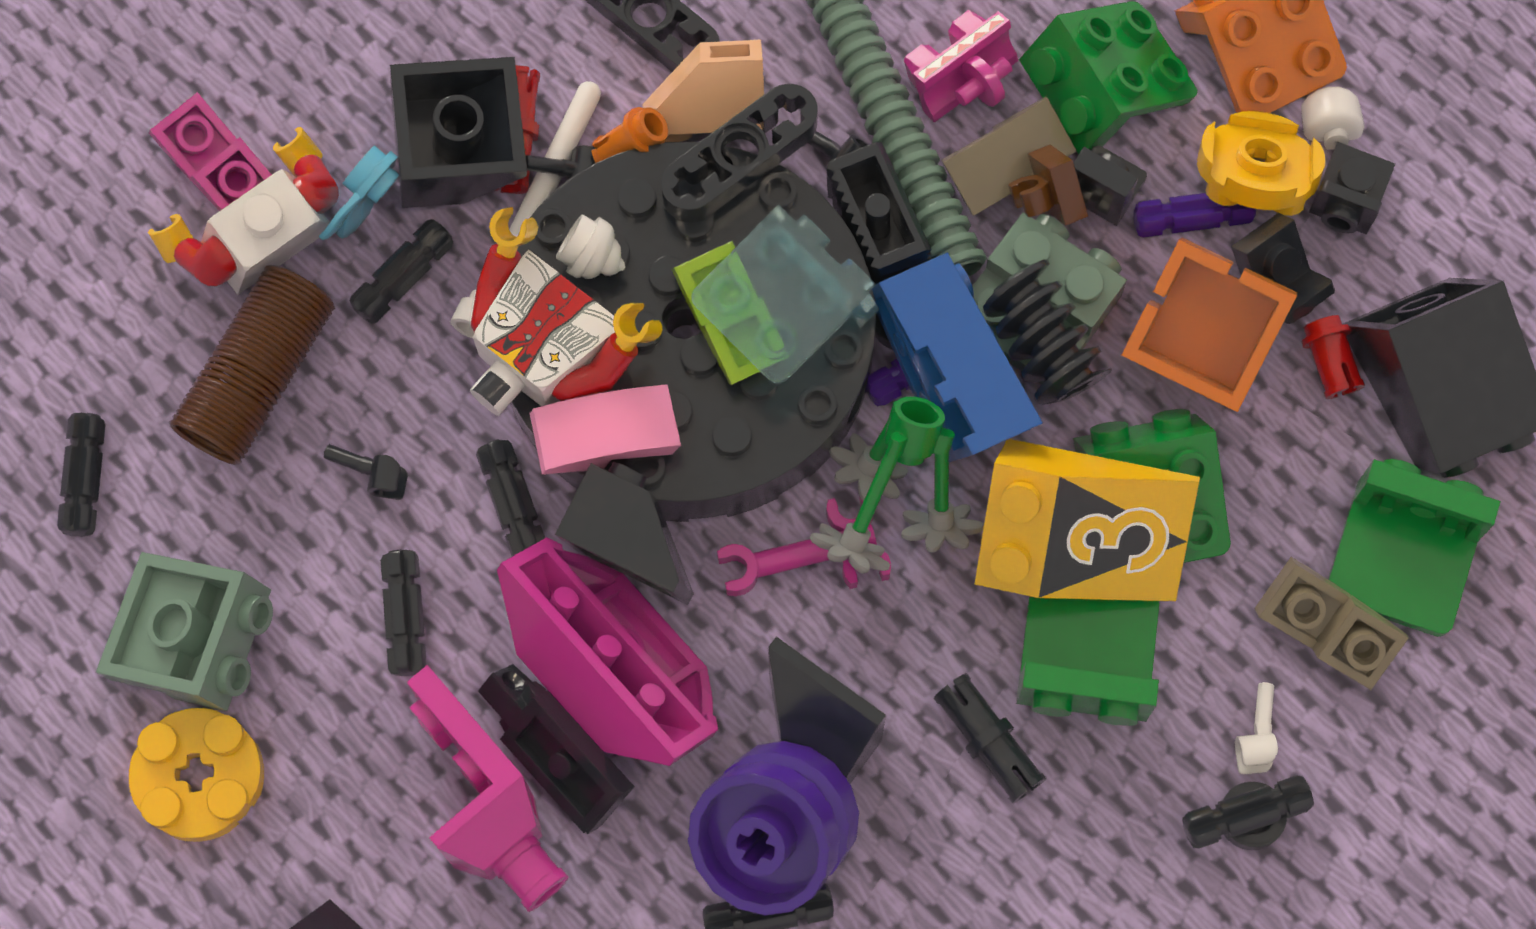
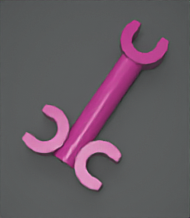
[717,497,891,596]

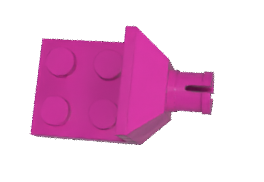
[406,665,569,912]

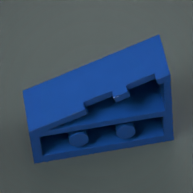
[871,252,1043,462]

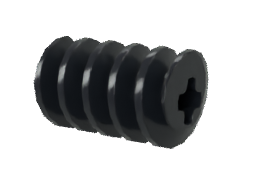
[983,259,1112,405]

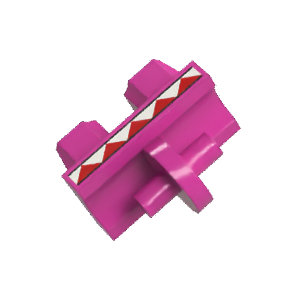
[904,10,1018,123]

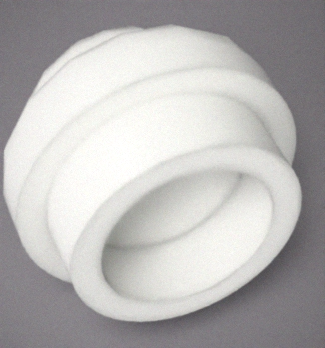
[556,214,625,279]

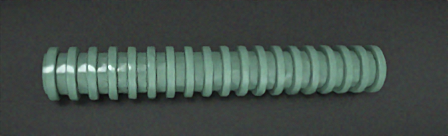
[806,0,987,277]

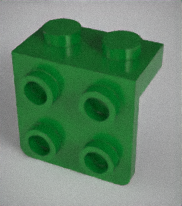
[1019,1,1198,154]
[1073,409,1231,563]
[1328,459,1501,637]
[1016,596,1159,726]

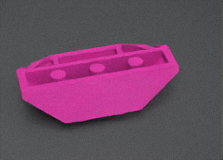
[497,537,718,766]

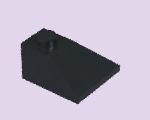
[555,461,694,605]
[768,637,886,784]

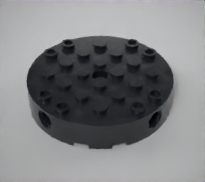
[510,142,876,522]

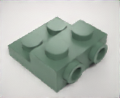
[972,212,1127,385]
[96,552,273,711]

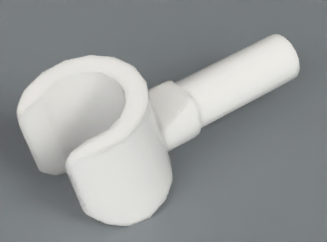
[1235,682,1278,774]

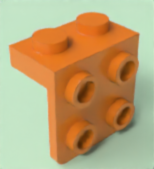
[1175,0,1347,113]

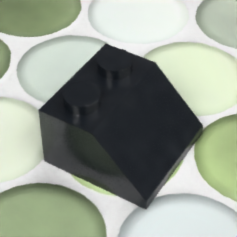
[390,57,527,208]

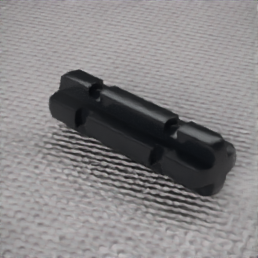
[349,219,453,324]
[57,413,106,537]
[476,439,545,556]
[380,549,427,676]
[1182,775,1314,849]
[702,883,834,929]

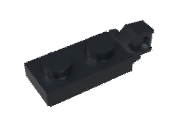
[478,664,635,835]

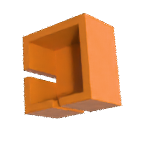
[1121,237,1297,412]

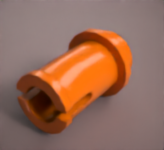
[591,107,668,163]

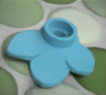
[319,145,400,240]

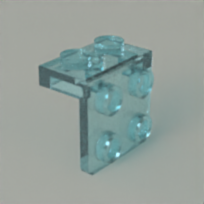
[691,205,879,384]

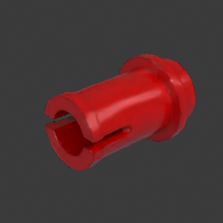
[1301,315,1365,399]

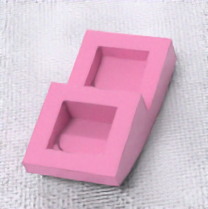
[530,384,681,475]

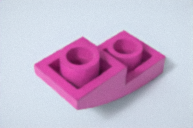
[149,92,272,211]

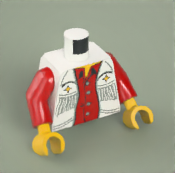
[148,127,339,295]
[470,207,662,416]

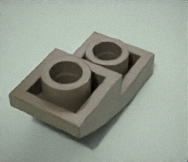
[941,96,1076,216]
[1254,557,1409,690]

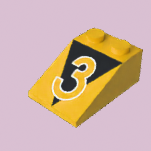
[974,439,1200,601]

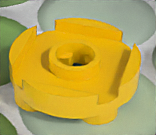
[1197,111,1325,216]
[129,708,264,842]

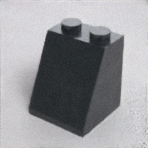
[1343,278,1536,478]

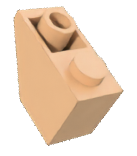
[643,40,764,142]

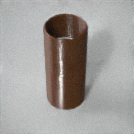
[169,265,335,465]

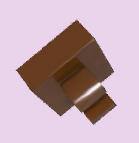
[1008,144,1088,226]

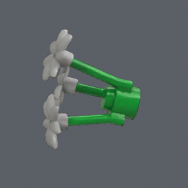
[810,396,984,574]

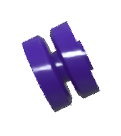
[688,741,859,915]

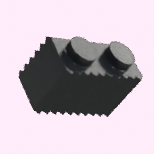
[826,142,932,287]

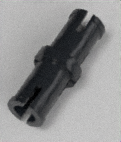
[933,673,1047,804]

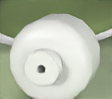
[1301,87,1364,150]

